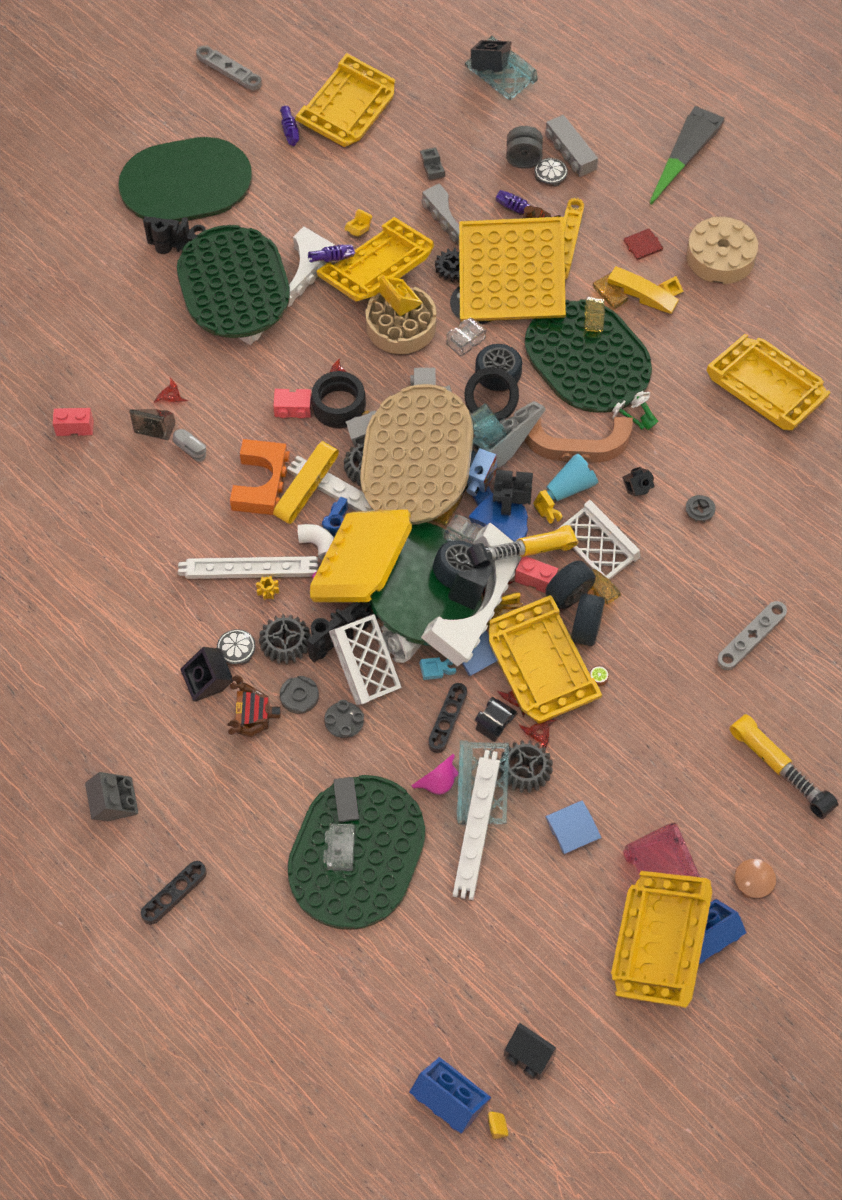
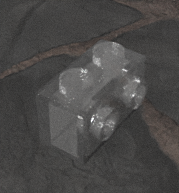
[324,824,355,871]

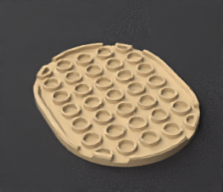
[360,384,473,525]

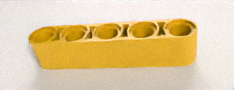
[273,441,339,525]

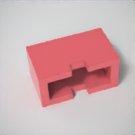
[273,389,312,418]
[53,408,94,436]
[515,556,558,593]

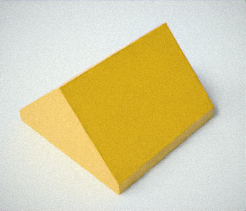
[380,275,423,316]

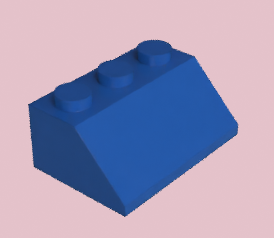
[699,899,747,964]
[409,1057,491,1134]

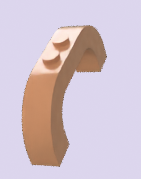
[525,417,633,463]

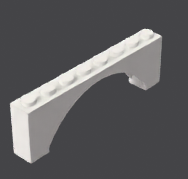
[239,227,335,345]
[421,523,521,666]

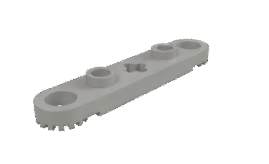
[196,45,262,90]
[717,601,787,670]

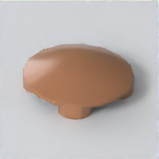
[735,859,776,898]

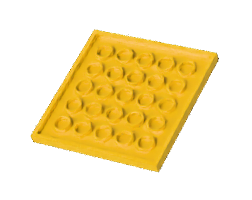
[459,217,566,322]

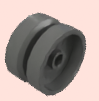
[506,126,543,169]

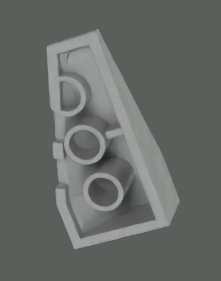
[472,401,546,468]

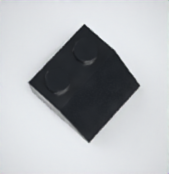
[471,40,512,72]
[180,647,234,701]
[503,1023,556,1081]

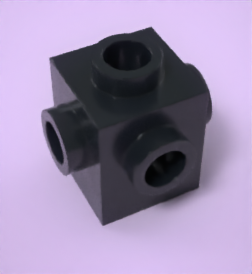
[622,467,655,496]

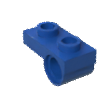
[322,497,348,537]

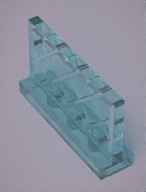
[465,36,538,101]
[457,740,509,825]

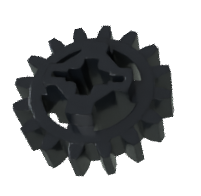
[435,248,460,283]

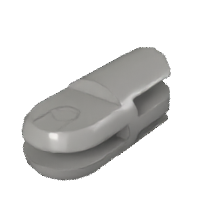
[173,429,206,462]

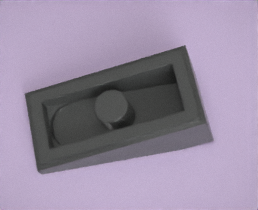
[333,777,359,822]

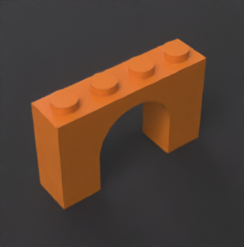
[230,439,290,515]

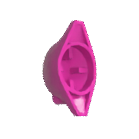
[411,754,460,795]

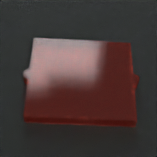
[623,228,663,260]

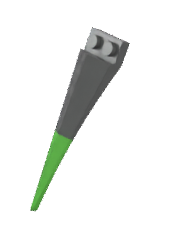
[650,106,725,205]

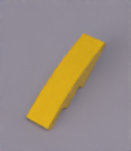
[608,266,679,314]

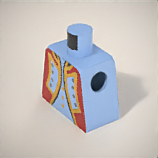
[466,448,497,496]

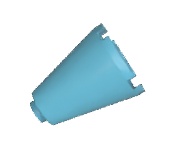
[546,454,598,502]

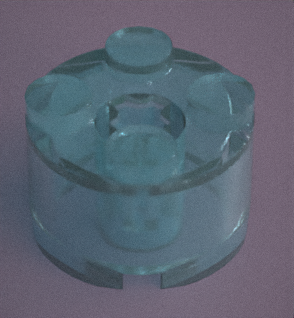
[470,403,507,448]

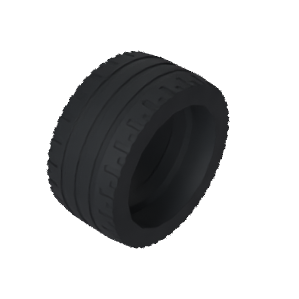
[464,367,519,423]
[311,371,366,429]

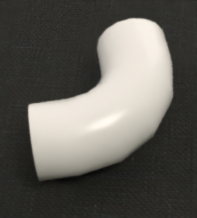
[298,524,334,560]

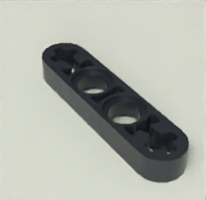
[428,683,467,753]
[141,861,207,925]

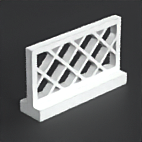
[559,500,640,583]
[329,614,402,705]

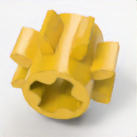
[256,576,279,600]

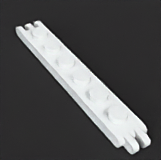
[287,456,375,512]
[178,556,318,579]
[453,750,500,900]

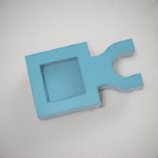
[419,657,456,680]

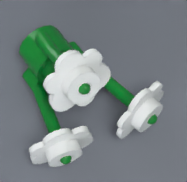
[612,391,659,431]

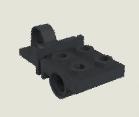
[143,216,206,254]
[493,470,533,515]
[307,602,370,663]

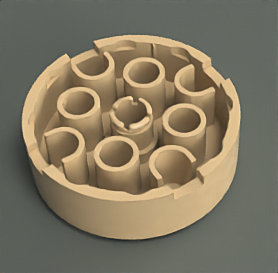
[686,217,758,284]
[366,287,436,354]

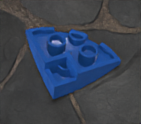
[469,494,528,542]

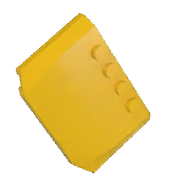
[295,53,395,147]
[316,217,434,302]
[706,334,831,430]
[310,509,412,602]
[489,595,602,724]
[611,871,712,1008]

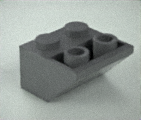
[85,772,139,821]

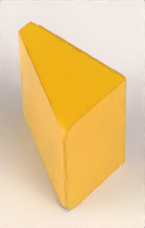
[658,276,684,296]
[500,592,521,609]
[488,1112,509,1139]

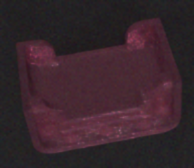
[623,822,701,878]

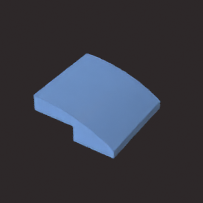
[462,630,497,677]
[545,800,601,854]

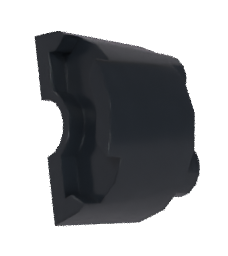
[475,697,518,742]

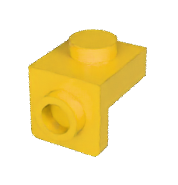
[344,209,372,236]

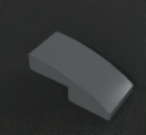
[420,147,445,180]

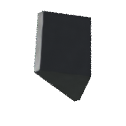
[448,565,493,610]

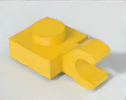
[533,490,563,524]

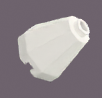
[381,626,421,663]

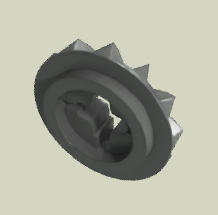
[686,495,716,522]

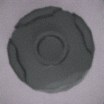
[280,676,319,714]

